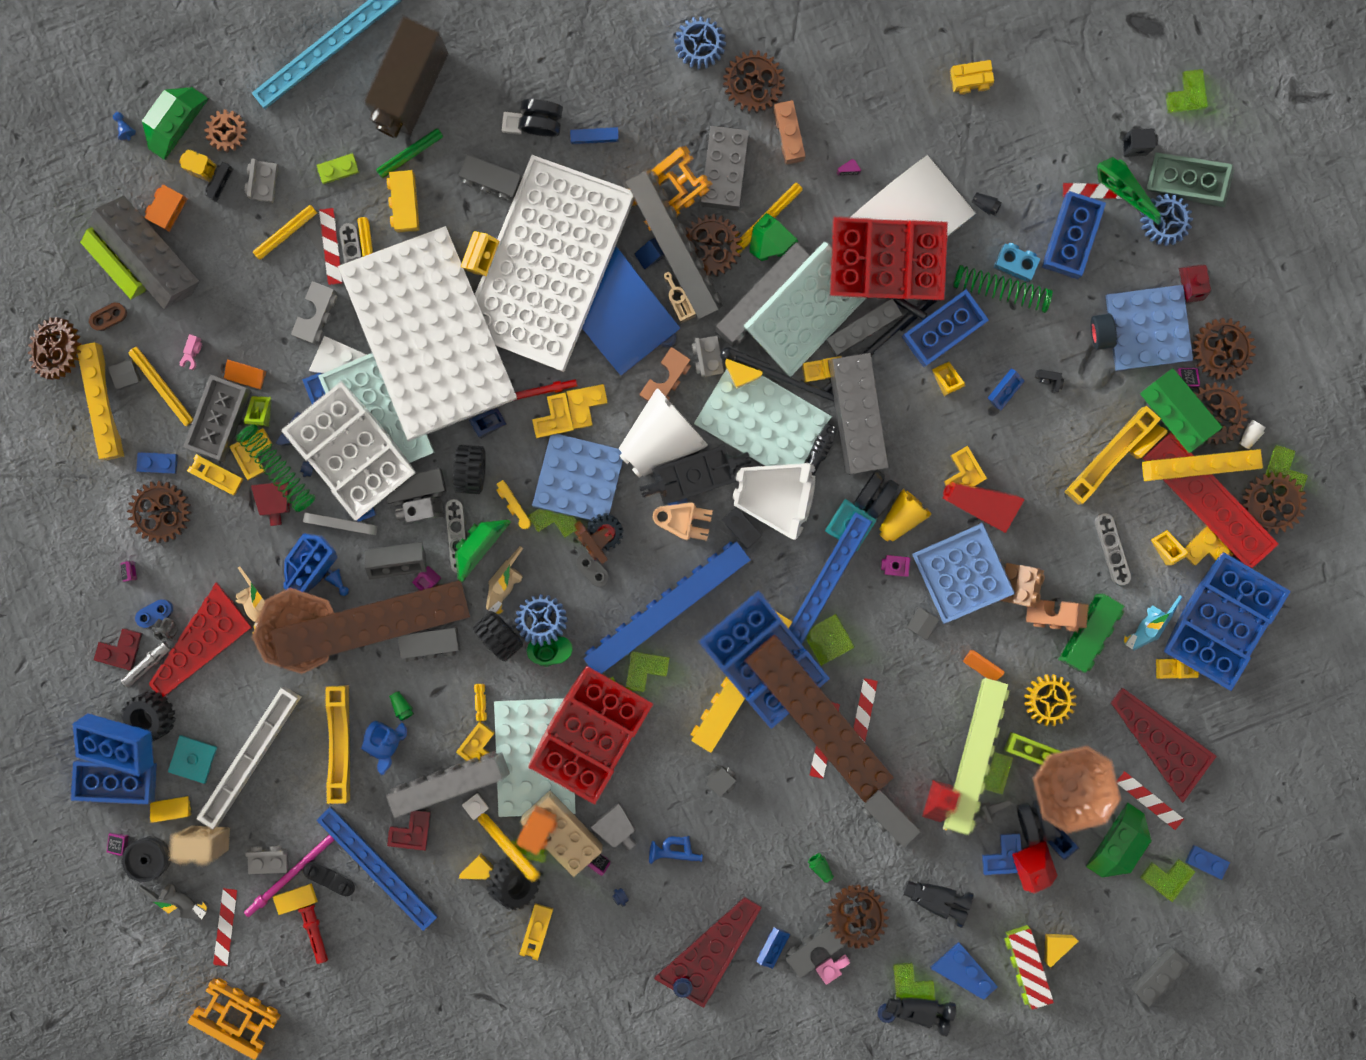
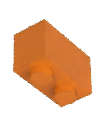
[144,185,187,232]
[517,805,558,855]

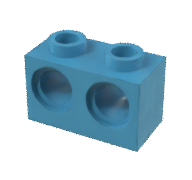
[993,243,1040,282]

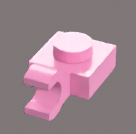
[180,334,202,370]
[815,954,850,985]

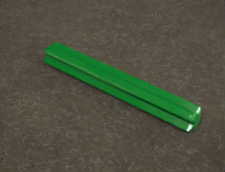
[376,128,443,178]

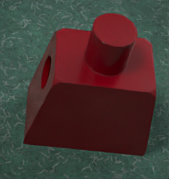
[1179,265,1211,304]
[251,481,292,526]

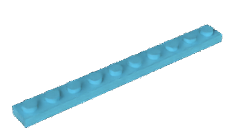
[252,0,402,109]

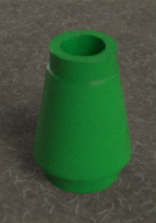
[389,691,414,721]
[808,853,834,883]

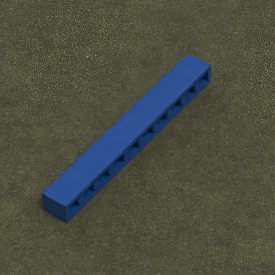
[583,542,750,674]

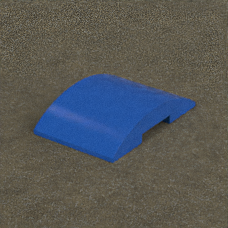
[582,246,681,376]
[1164,552,1291,691]
[699,591,830,729]

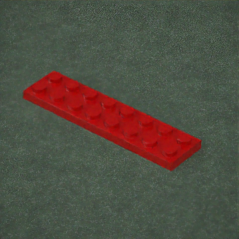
[1142,432,1279,568]

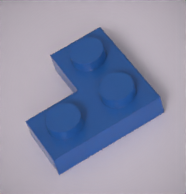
[982,833,1021,875]

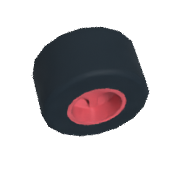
[1090,313,1117,350]

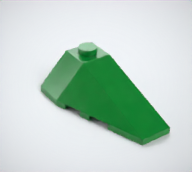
[1097,157,1161,225]

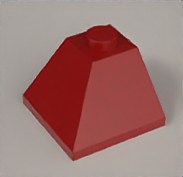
[1012,840,1057,893]

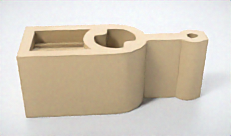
[664,272,696,324]

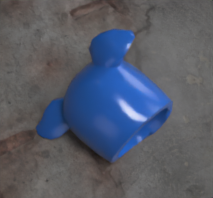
[361,720,407,775]

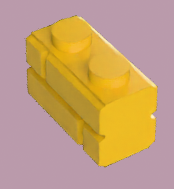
[950,60,994,94]
[180,149,217,182]
[460,231,500,276]

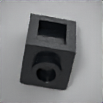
[1035,369,1064,393]

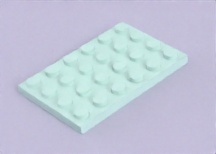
[744,242,866,377]
[318,353,435,463]
[694,369,832,466]
[494,698,576,817]

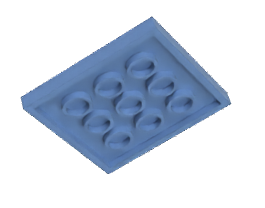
[1106,285,1193,371]
[532,434,623,521]
[912,523,1015,624]

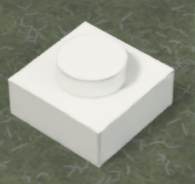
[502,112,523,134]
[462,793,489,820]

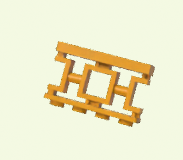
[629,146,712,231]
[187,978,281,1060]

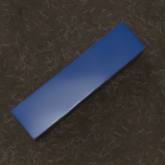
[570,127,619,144]

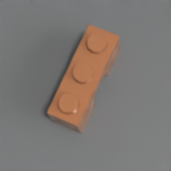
[773,100,805,165]
[639,347,691,402]
[1026,600,1088,631]

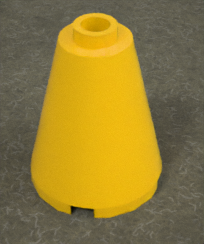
[879,488,932,542]

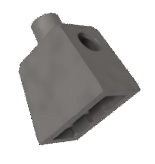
[395,498,444,522]
[591,802,637,851]

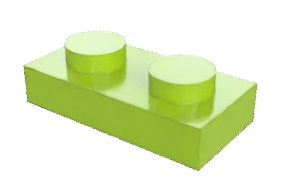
[317,153,360,184]

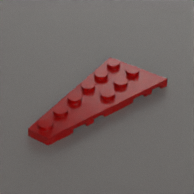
[149,582,253,697]

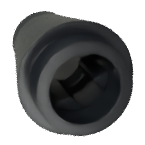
[972,192,1002,216]

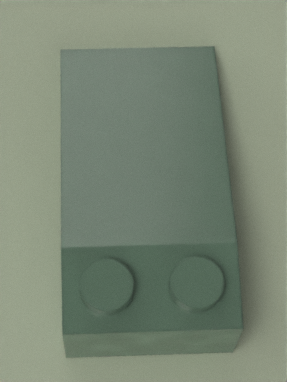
[1147,153,1234,208]

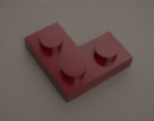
[93,628,143,670]
[387,810,431,851]

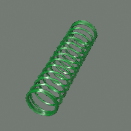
[953,265,1053,313]
[237,425,315,512]

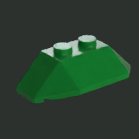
[142,87,209,160]
[455,520,511,582]
[1086,802,1152,877]

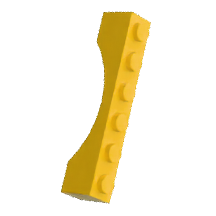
[77,342,124,460]
[1064,406,1161,505]
[1142,449,1263,481]
[326,685,350,804]

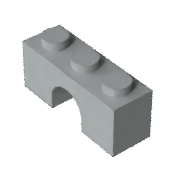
[291,281,338,345]

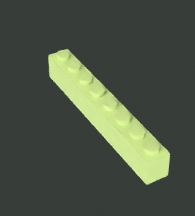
[943,678,1009,835]

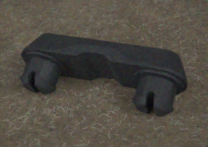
[303,862,355,897]

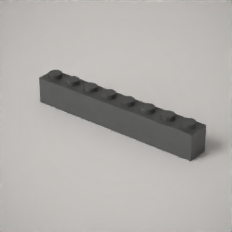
[626,168,723,319]

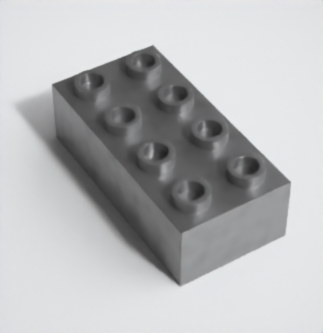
[701,126,749,211]
[183,375,251,462]

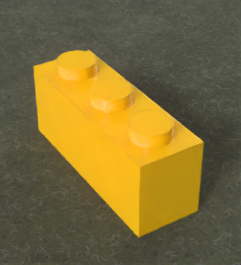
[387,170,420,233]

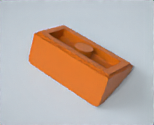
[224,359,266,390]
[963,650,1005,681]

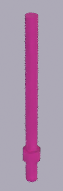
[244,834,335,917]

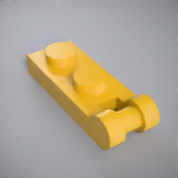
[187,454,243,496]
[496,480,531,529]
[519,903,553,961]

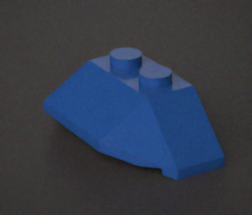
[284,533,338,593]

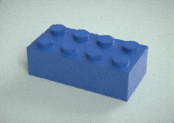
[1042,191,1106,279]
[902,289,989,367]
[73,713,154,776]
[71,759,157,804]

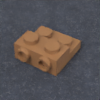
[999,563,1045,608]

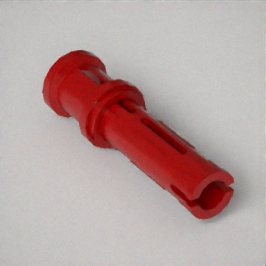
[298,904,328,964]

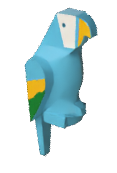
[1123,595,1183,651]

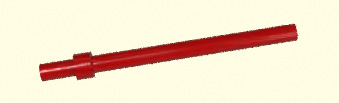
[515,379,577,400]

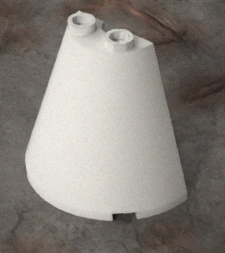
[619,389,708,478]
[733,463,815,540]

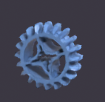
[674,16,726,69]
[1140,194,1193,246]
[515,594,568,646]

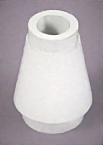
[1239,420,1266,449]

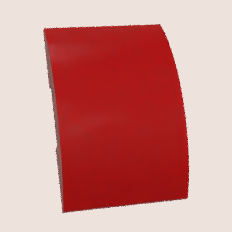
[830,217,948,300]
[528,666,653,804]

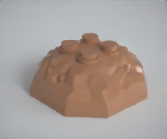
[252,588,334,674]
[1034,746,1121,833]

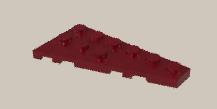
[1111,688,1217,803]
[654,897,762,1008]

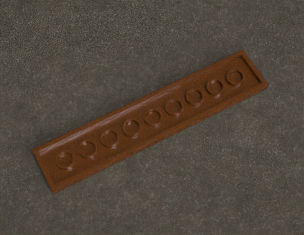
[271,580,470,668]
[745,635,894,803]

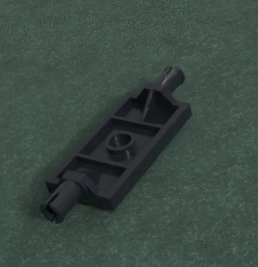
[640,445,751,505]

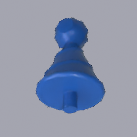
[113,112,136,141]
[324,569,349,596]

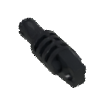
[808,424,837,476]

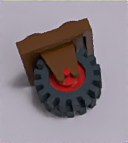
[574,513,623,564]

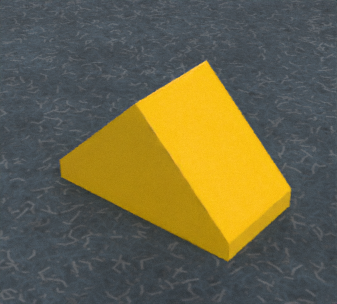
[725,359,763,389]
[932,362,965,396]
[1151,530,1189,565]
[459,853,494,879]
[1044,934,1079,968]

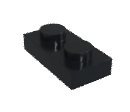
[205,161,233,203]

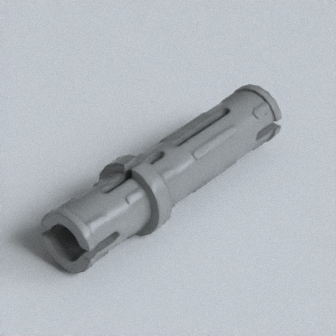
[120,642,171,688]

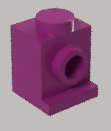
[881,555,910,577]

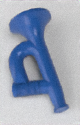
[649,836,703,864]

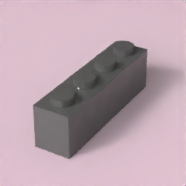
[825,299,902,357]

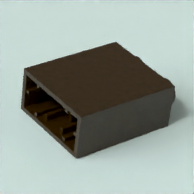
[364,16,449,139]

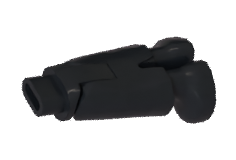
[903,881,974,928]
[885,997,956,1037]

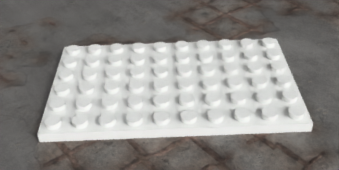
[475,155,635,372]
[338,226,517,441]

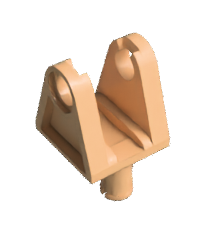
[653,503,713,541]

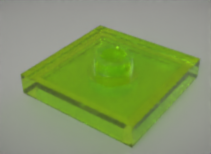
[806,614,855,666]

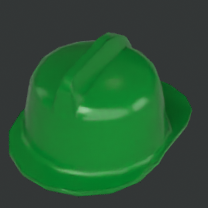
[526,636,573,667]

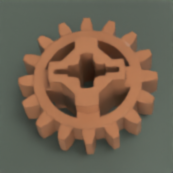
[204,109,248,153]

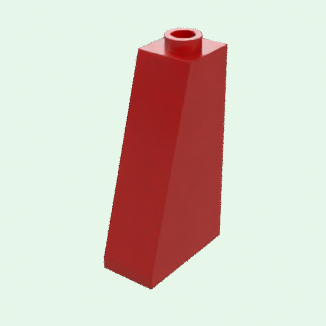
[943,482,1025,533]
[922,780,961,822]

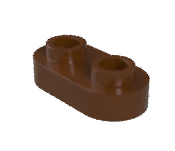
[89,302,127,331]

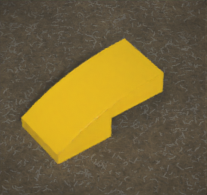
[802,356,842,383]
[1156,659,1199,679]
[273,883,318,915]

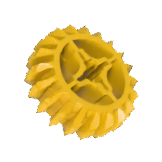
[1024,674,1076,726]

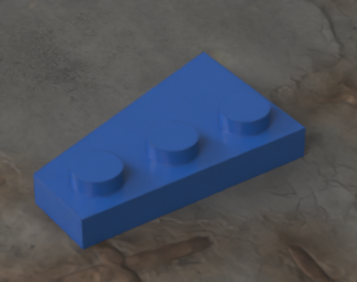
[930,942,998,1000]

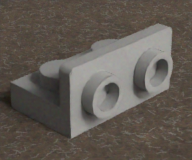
[245,159,278,203]
[692,336,724,378]
[245,846,288,874]

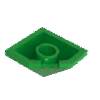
[749,213,798,261]

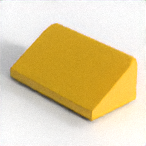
[1129,424,1167,459]
[150,796,192,823]

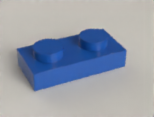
[988,368,1024,411]
[136,452,178,474]
[1185,845,1230,880]
[756,927,790,969]

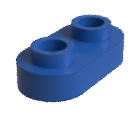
[135,599,173,628]

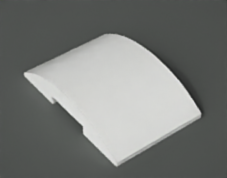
[850,155,976,237]
[281,382,416,521]

